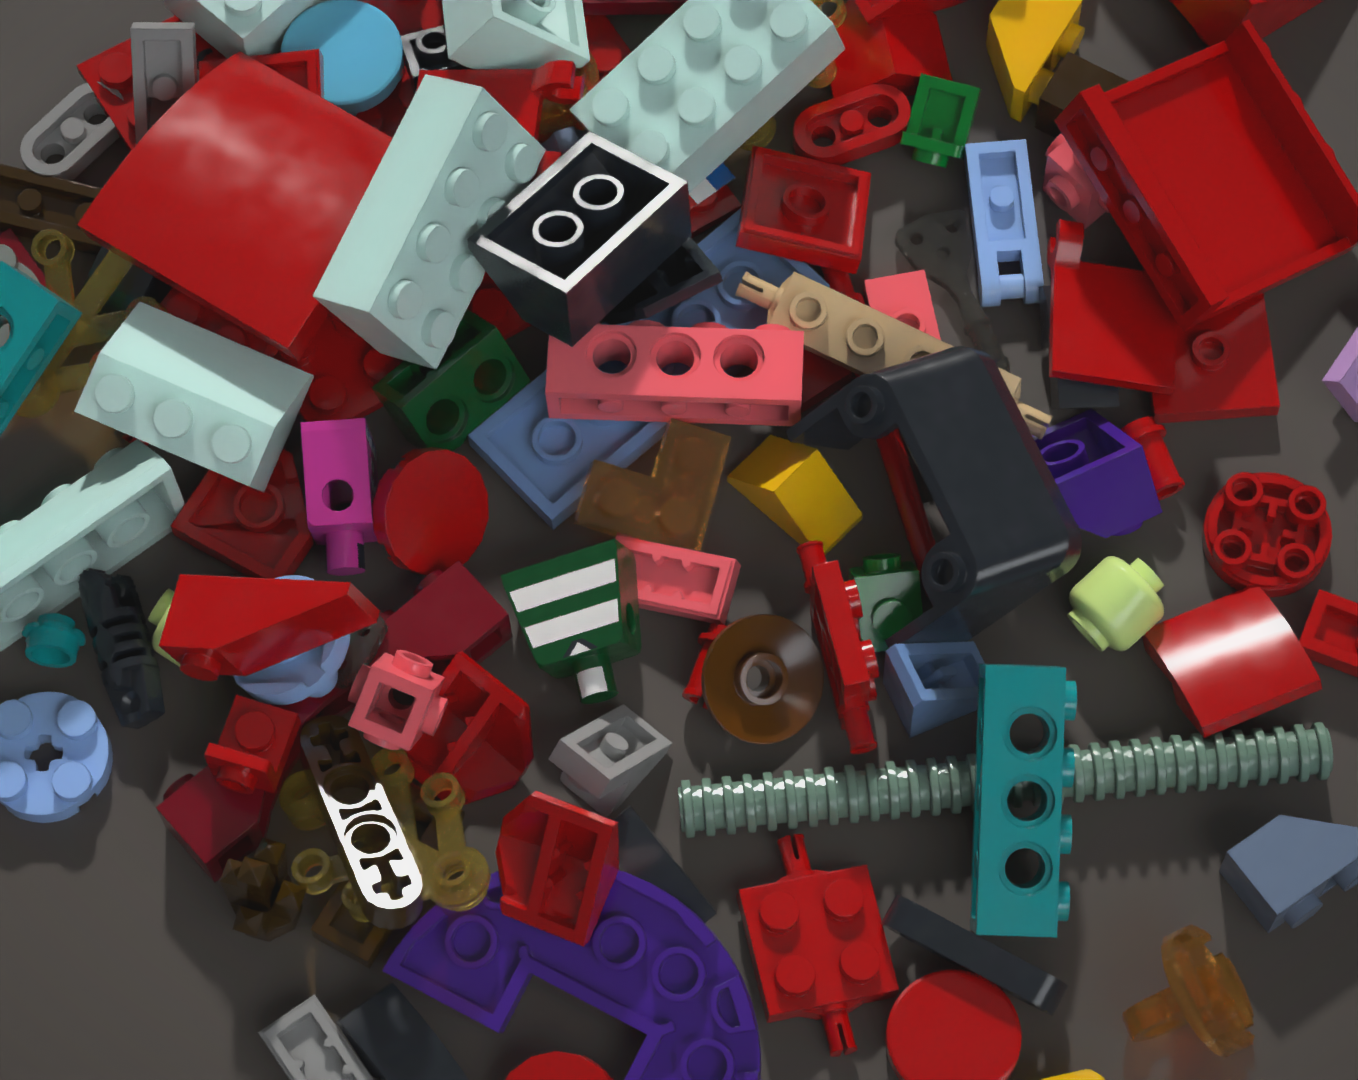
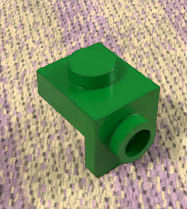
[900,73,982,168]
[849,553,923,652]

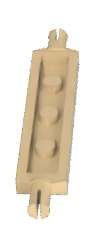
[735,271,1053,440]

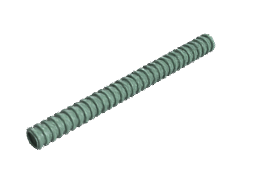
[678,722,1333,839]

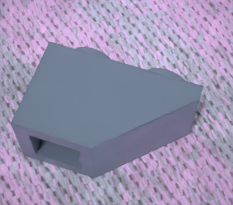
[1219,815,1358,933]

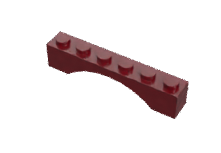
[156,560,513,883]

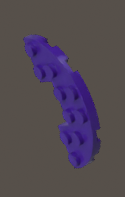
[382,870,761,1080]

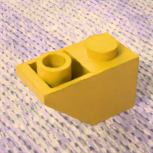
[986,0,1085,123]

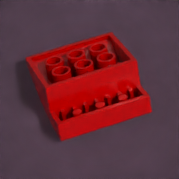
[77,51,393,361]

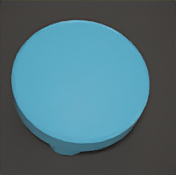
[281,0,405,116]

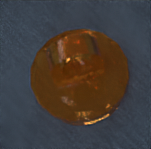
[1121,924,1255,1058]

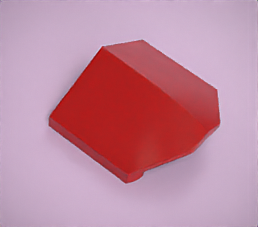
[828,0,953,98]
[386,651,534,807]
[495,791,619,947]

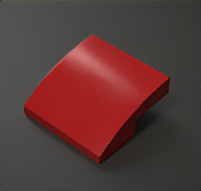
[1142,585,1322,738]

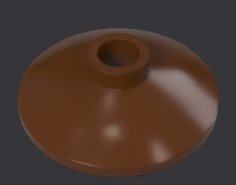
[701,614,824,744]

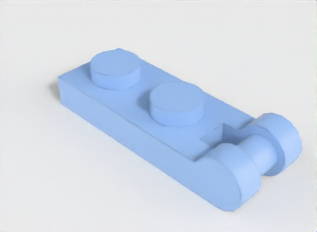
[964,139,1044,307]

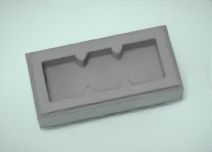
[258,994,373,1080]

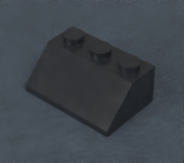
[467,131,692,347]

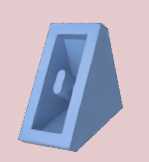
[883,641,985,738]

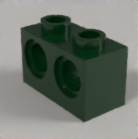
[372,309,531,451]

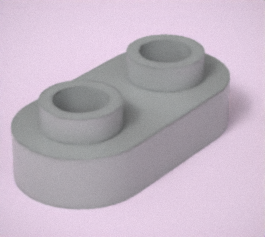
[20,82,124,181]

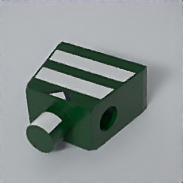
[501,539,642,704]

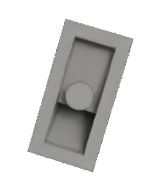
[130,22,199,144]
[549,704,672,817]

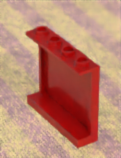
[1054,19,1358,331]

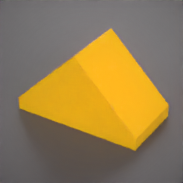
[727,435,863,555]

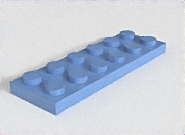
[468,208,830,530]

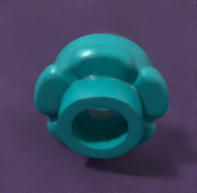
[22,613,86,668]

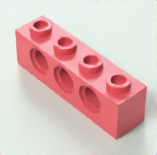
[545,320,804,426]

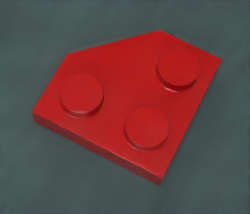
[170,449,314,579]

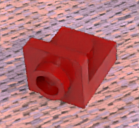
[204,695,301,794]

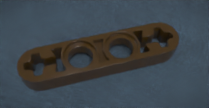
[300,715,423,930]

